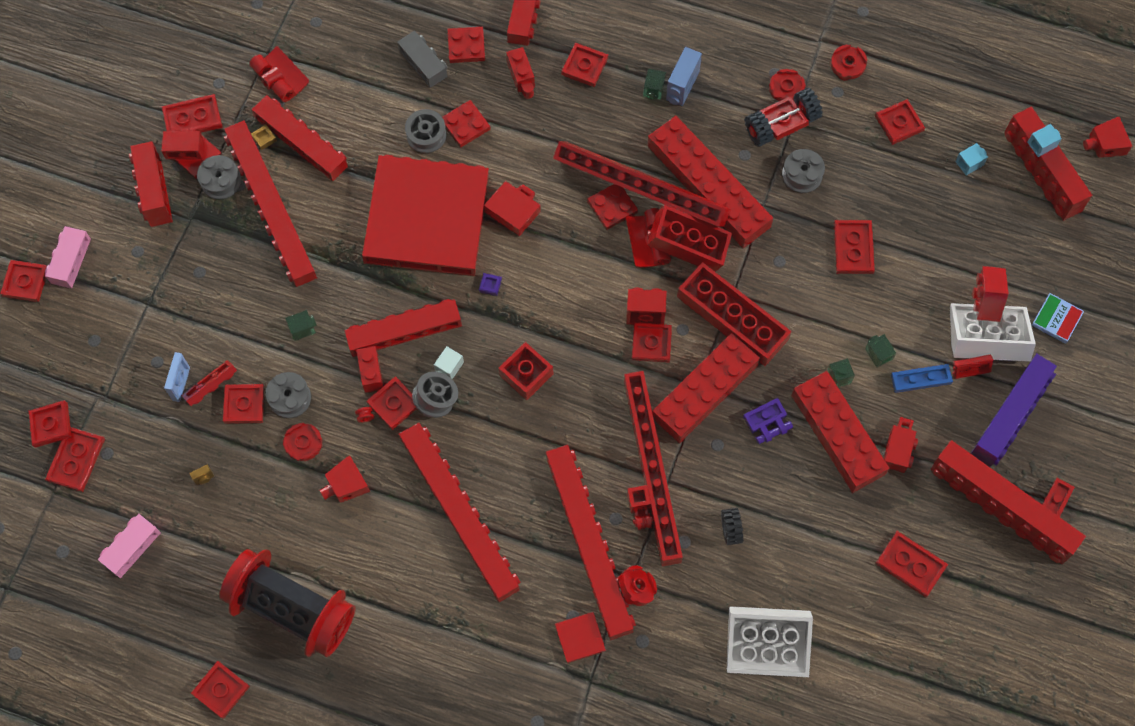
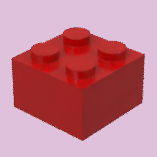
[972,266,1009,322]
[626,287,667,325]
[498,342,554,400]

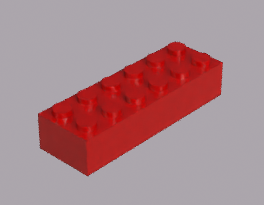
[1004,106,1093,221]
[677,262,792,366]
[652,333,760,444]
[791,371,890,493]

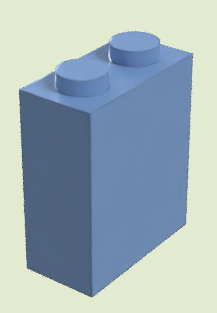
[666,47,702,106]

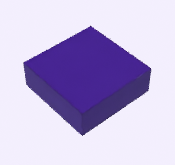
[479,273,502,296]

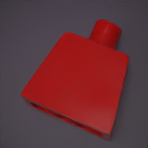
[1083,117,1132,158]
[319,455,370,503]

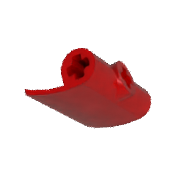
[249,46,309,102]
[626,208,671,267]

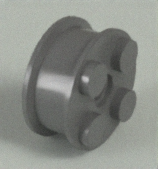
[405,109,446,153]
[782,149,825,193]
[197,155,241,199]
[266,372,311,418]
[412,372,458,418]

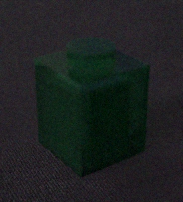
[643,68,666,100]
[285,310,317,341]
[865,334,896,368]
[827,358,855,387]

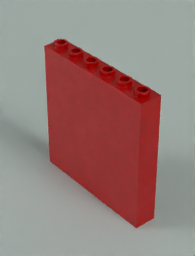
[362,155,489,276]

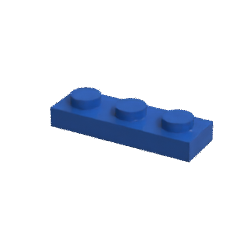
[891,364,953,393]

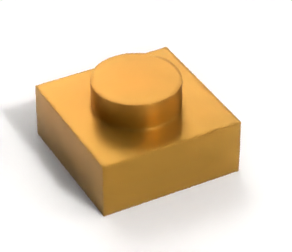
[251,125,277,150]
[189,464,215,485]

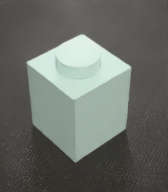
[434,346,464,379]

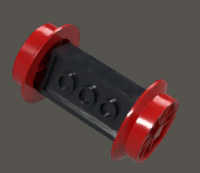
[219,549,356,657]

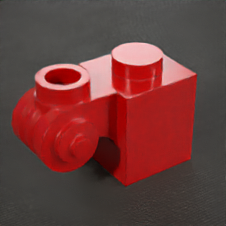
[627,485,653,530]

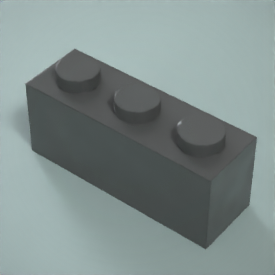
[397,30,448,88]

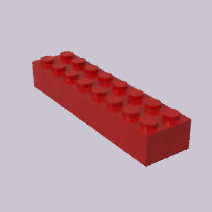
[647,116,773,249]
[930,440,1086,564]

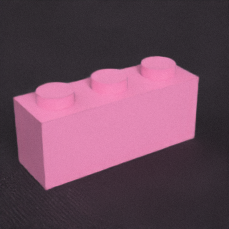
[45,226,91,289]
[98,514,161,579]

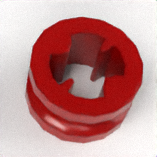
[355,407,374,423]

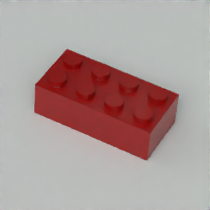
[129,141,173,227]
[647,205,732,272]

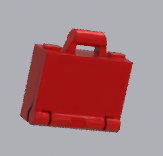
[484,181,541,236]

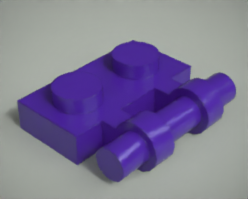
[743,398,793,444]

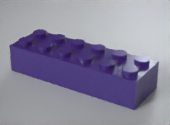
[971,353,1057,467]

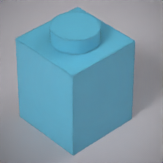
[1028,124,1062,157]
[955,143,988,175]

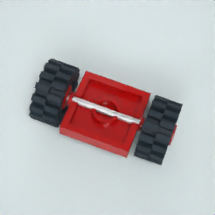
[744,87,823,147]

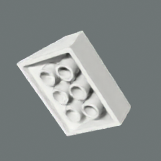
[950,303,1035,361]
[727,607,813,677]

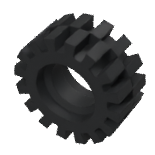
[721,508,744,545]

